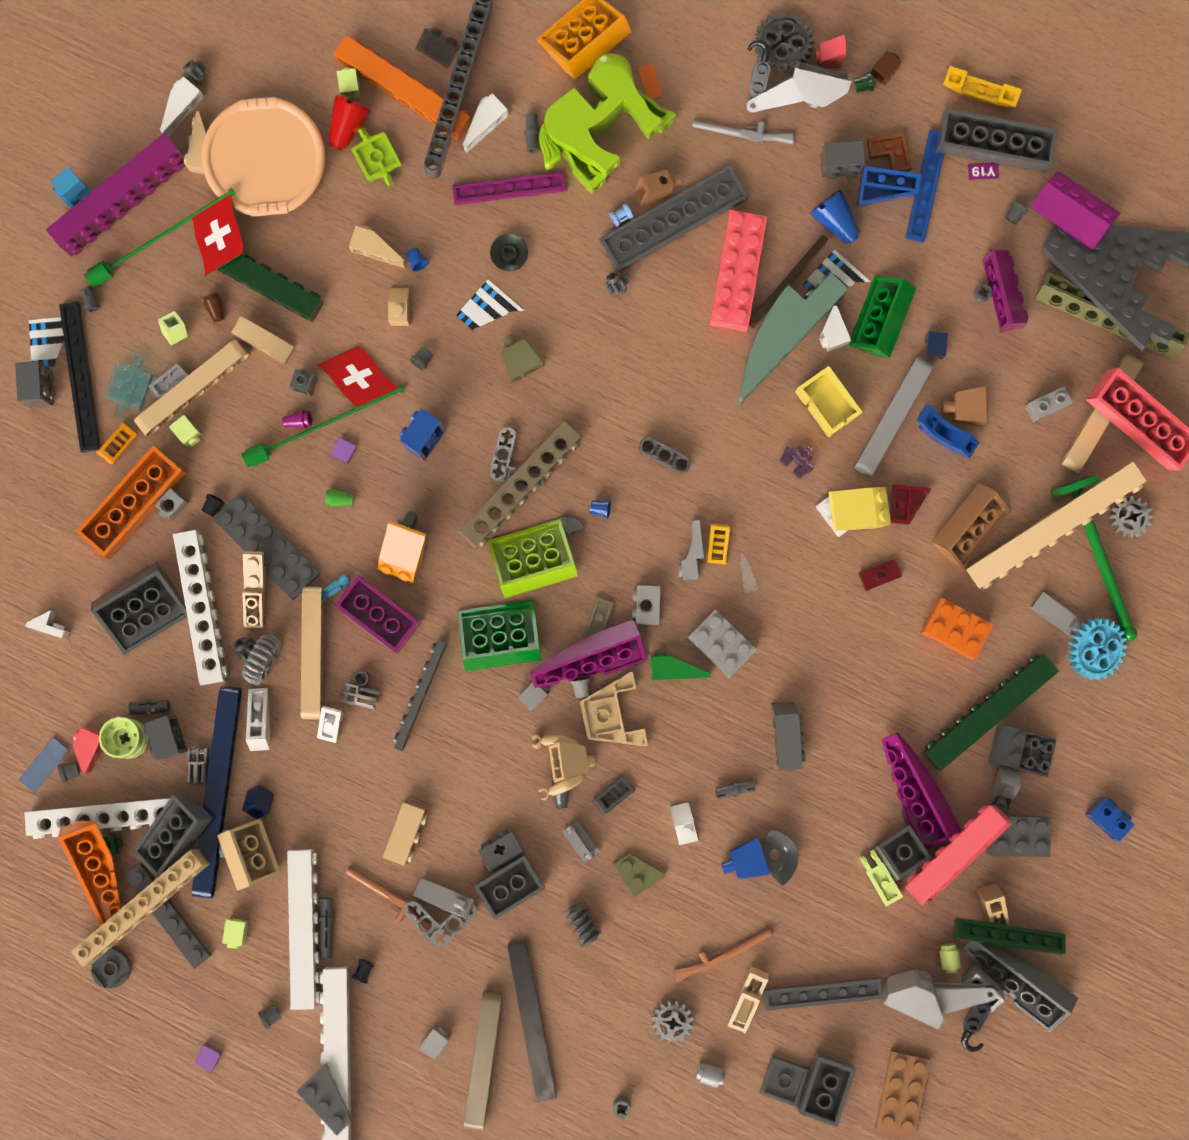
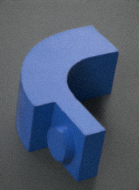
[916,404,979,459]

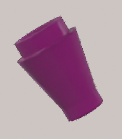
[282,410,312,429]

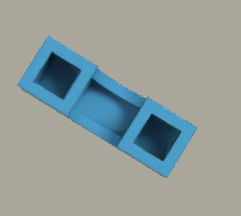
[50,167,92,208]

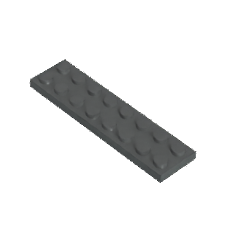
[599,165,749,272]

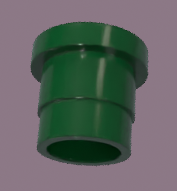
[854,72,874,93]

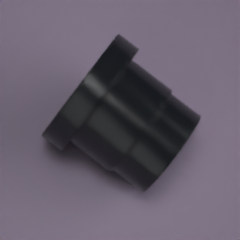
[201,493,225,517]

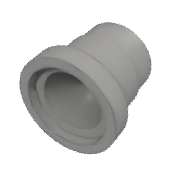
[571,677,590,698]

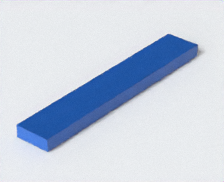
[905,129,944,243]

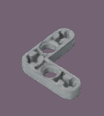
[490,427,544,490]
[404,901,477,947]

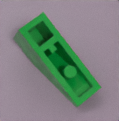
[651,653,710,681]

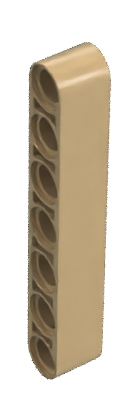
[134,340,249,437]
[1060,353,1144,474]
[301,587,324,719]

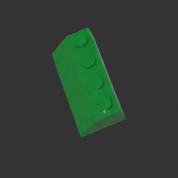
[848,276,916,358]

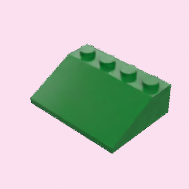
[458,600,542,671]

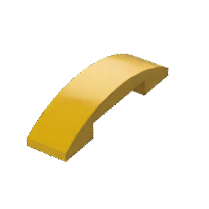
[943,66,1022,108]

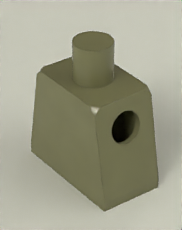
[501,334,543,383]

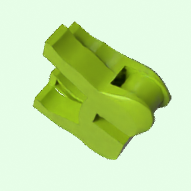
[539,54,676,195]

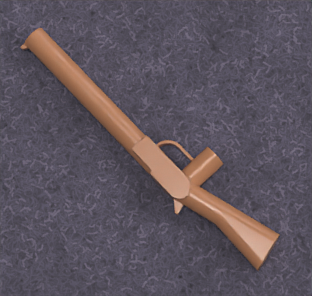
[345,865,432,930]
[674,929,773,983]

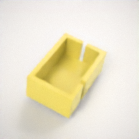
[795,366,862,438]

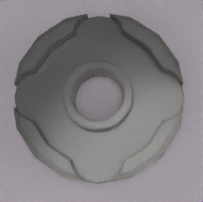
[91,949,131,989]

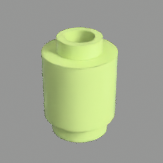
[939,943,961,973]

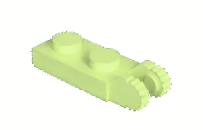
[859,849,903,906]

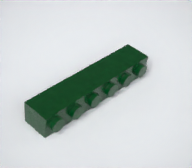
[217,254,324,323]

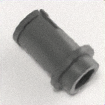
[81,287,99,312]

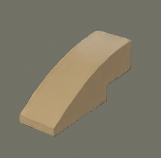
[231,316,294,364]
[727,966,769,1033]

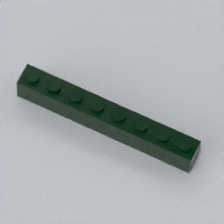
[922,654,1059,771]

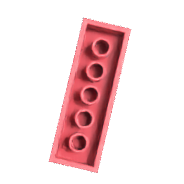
[709,210,767,332]
[1085,368,1189,470]
[905,805,1013,905]

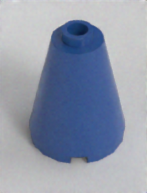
[810,189,860,244]

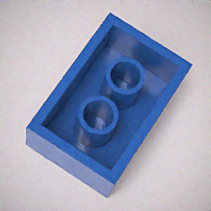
[399,408,446,461]

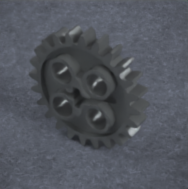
[754,11,815,73]

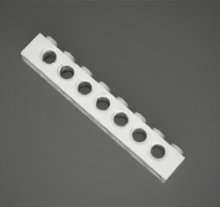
[173,530,228,686]
[25,798,170,839]

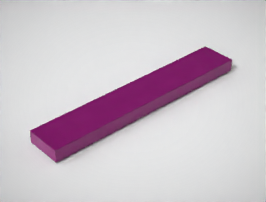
[452,171,566,205]

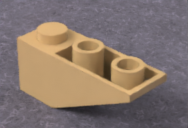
[184,111,207,174]

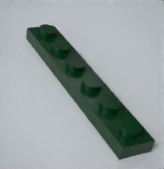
[954,918,1065,955]

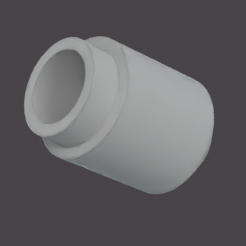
[695,1063,725,1088]

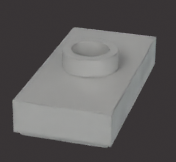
[149,363,188,399]

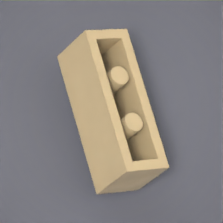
[383,802,428,866]

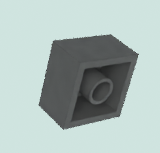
[820,141,865,179]
[15,361,55,407]
[144,716,187,761]
[874,825,932,881]

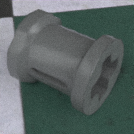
[613,1096,631,1119]

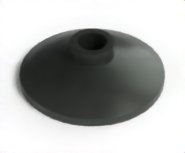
[490,234,528,271]

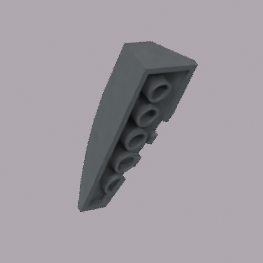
[963,941,1078,1032]

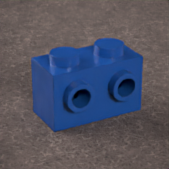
[1085,797,1135,842]

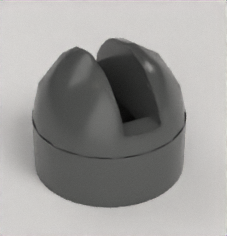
[353,671,370,686]

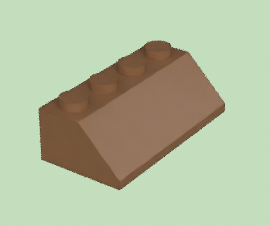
[932,483,1011,570]

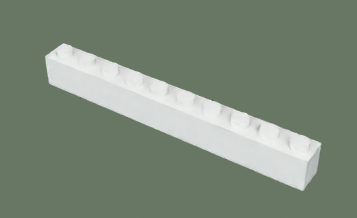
[320,966,351,1140]

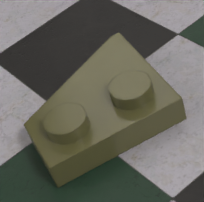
[613,853,665,897]

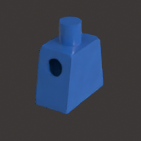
[721,837,770,879]

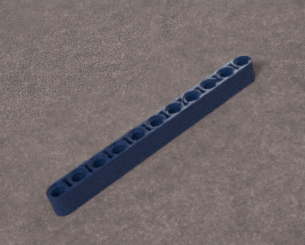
[192,686,242,899]

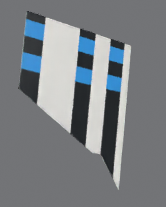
[802,249,871,291]
[456,280,524,330]
[29,317,64,367]

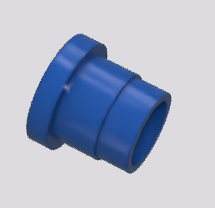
[406,248,429,272]
[590,499,611,519]

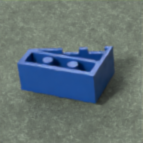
[856,166,921,207]

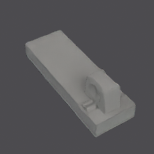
[1030,592,1086,639]
[413,878,475,919]

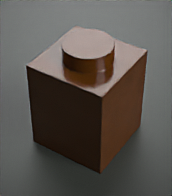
[871,50,902,86]

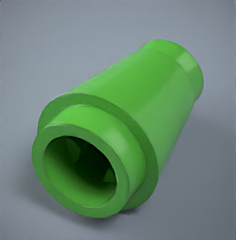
[325,488,353,507]

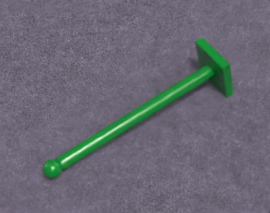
[1051,475,1137,641]

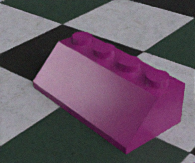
[1030,171,1120,250]
[982,249,1028,332]

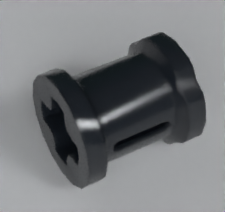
[351,958,375,984]

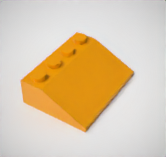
[536,0,632,80]

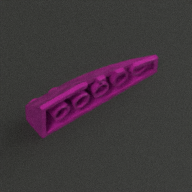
[529,620,647,688]
[882,732,962,849]

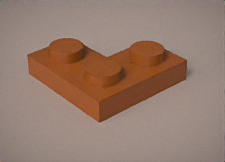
[867,132,912,172]

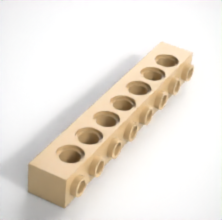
[71,849,210,967]

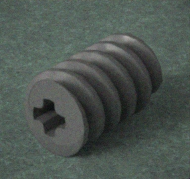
[563,902,601,947]

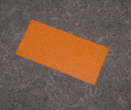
[637,63,664,99]

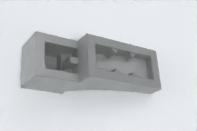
[678,520,704,581]

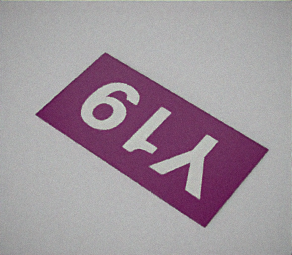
[968,163,999,180]

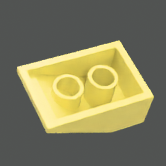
[829,487,891,531]

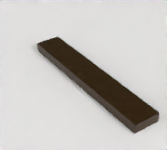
[749,235,828,329]

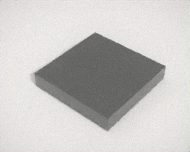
[759,1055,809,1107]

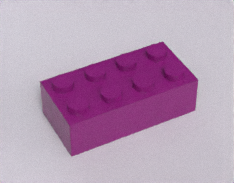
[334,575,421,653]

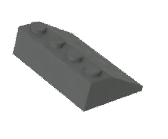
[91,563,187,655]

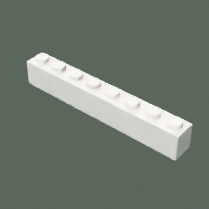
[287,849,320,1010]

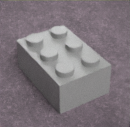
[688,609,757,678]

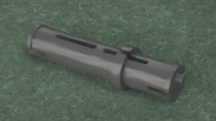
[318,898,334,959]

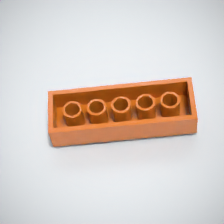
[75,445,187,559]

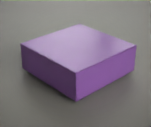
[331,438,357,464]
[194,1044,222,1072]

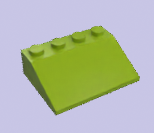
[488,519,578,598]

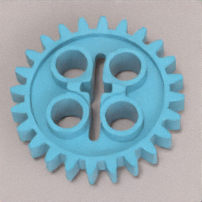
[1067,617,1127,680]

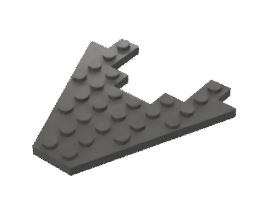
[1041,225,1189,351]

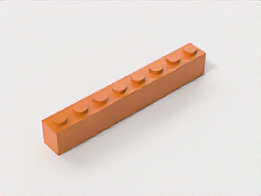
[333,35,472,141]

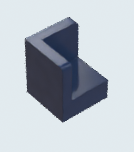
[925,331,948,359]
[242,785,274,819]

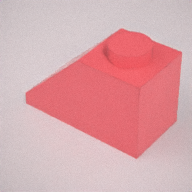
[815,35,846,69]
[73,727,102,773]

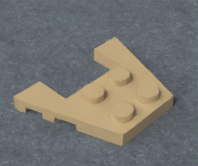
[580,672,648,746]

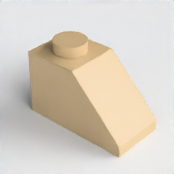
[388,288,410,326]

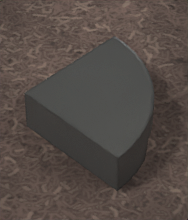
[560,516,584,535]

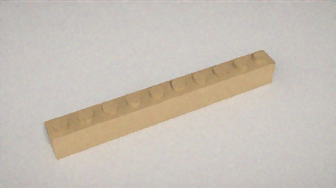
[965,462,1146,589]

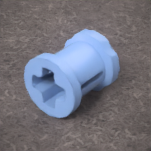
[609,203,633,227]

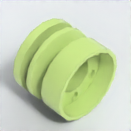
[99,717,149,759]

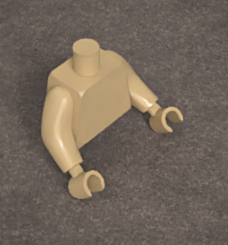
[532,734,595,800]

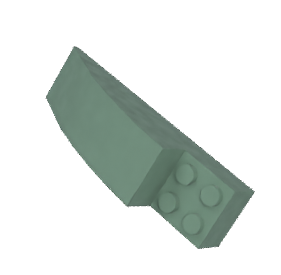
[737,273,848,405]

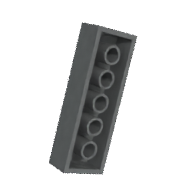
[935,108,1058,173]

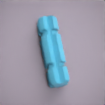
[321,575,350,602]

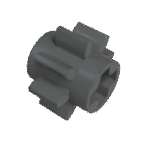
[183,60,206,84]
[604,271,629,295]
[233,637,256,661]

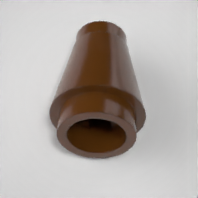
[203,293,224,323]

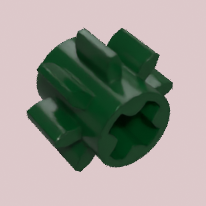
[104,834,123,855]

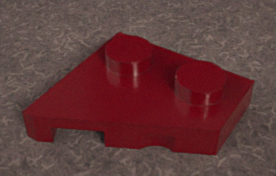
[890,484,931,525]

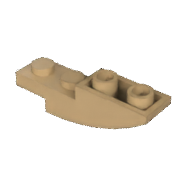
[242,551,266,628]

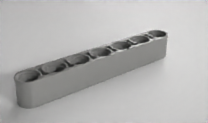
[853,356,934,478]

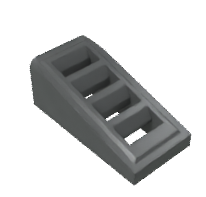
[592,775,635,816]

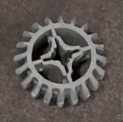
[242,634,282,685]

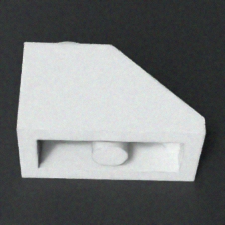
[819,305,851,352]

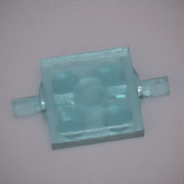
[103,355,153,418]

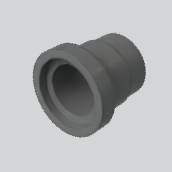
[1005,201,1028,225]
[410,347,433,371]
[58,762,80,783]
[258,1005,282,1029]

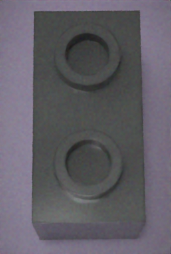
[478,830,524,872]

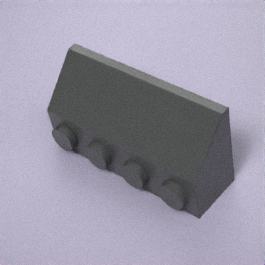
[133,794,212,878]

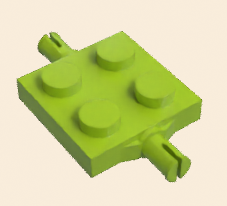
[351,127,402,187]

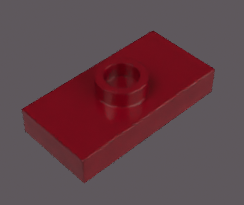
[858,559,902,591]

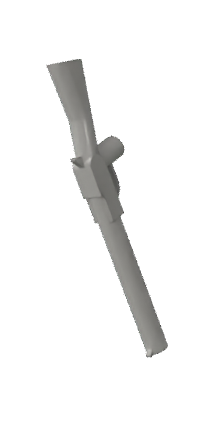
[692,120,793,145]

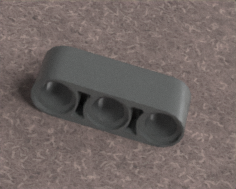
[639,437,690,475]

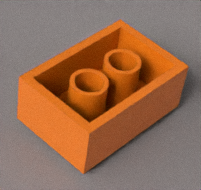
[920,598,993,660]

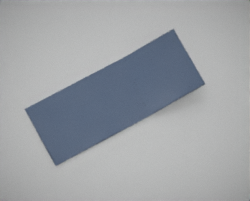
[18,737,68,793]

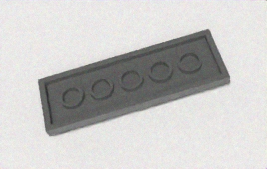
[213,492,321,600]

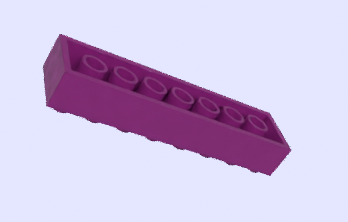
[46,133,185,257]

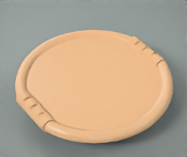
[202,97,325,217]

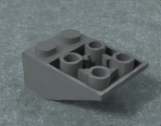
[989,725,1056,777]

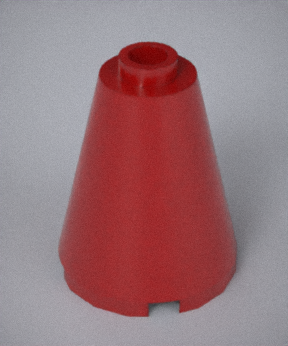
[328,95,371,151]

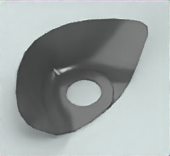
[763,830,799,885]

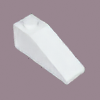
[160,77,204,138]
[463,93,509,152]
[246,688,271,751]

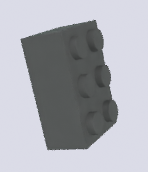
[986,815,1050,857]
[474,854,545,920]
[797,1052,856,1127]

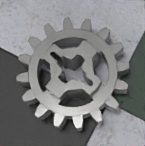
[1109,496,1153,538]
[651,1000,694,1044]

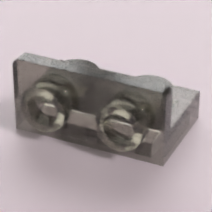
[415,27,460,68]

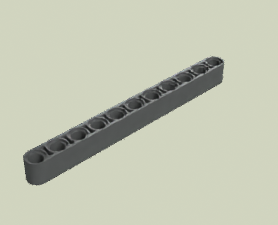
[424,0,492,179]

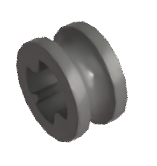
[974,284,992,302]

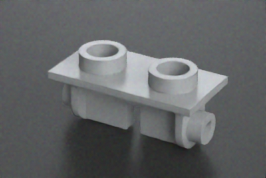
[562,820,600,863]

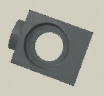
[290,369,317,396]

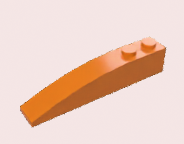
[58,821,121,926]

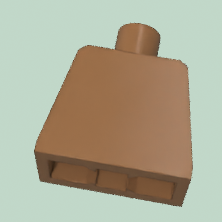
[634,170,681,207]
[941,387,987,426]

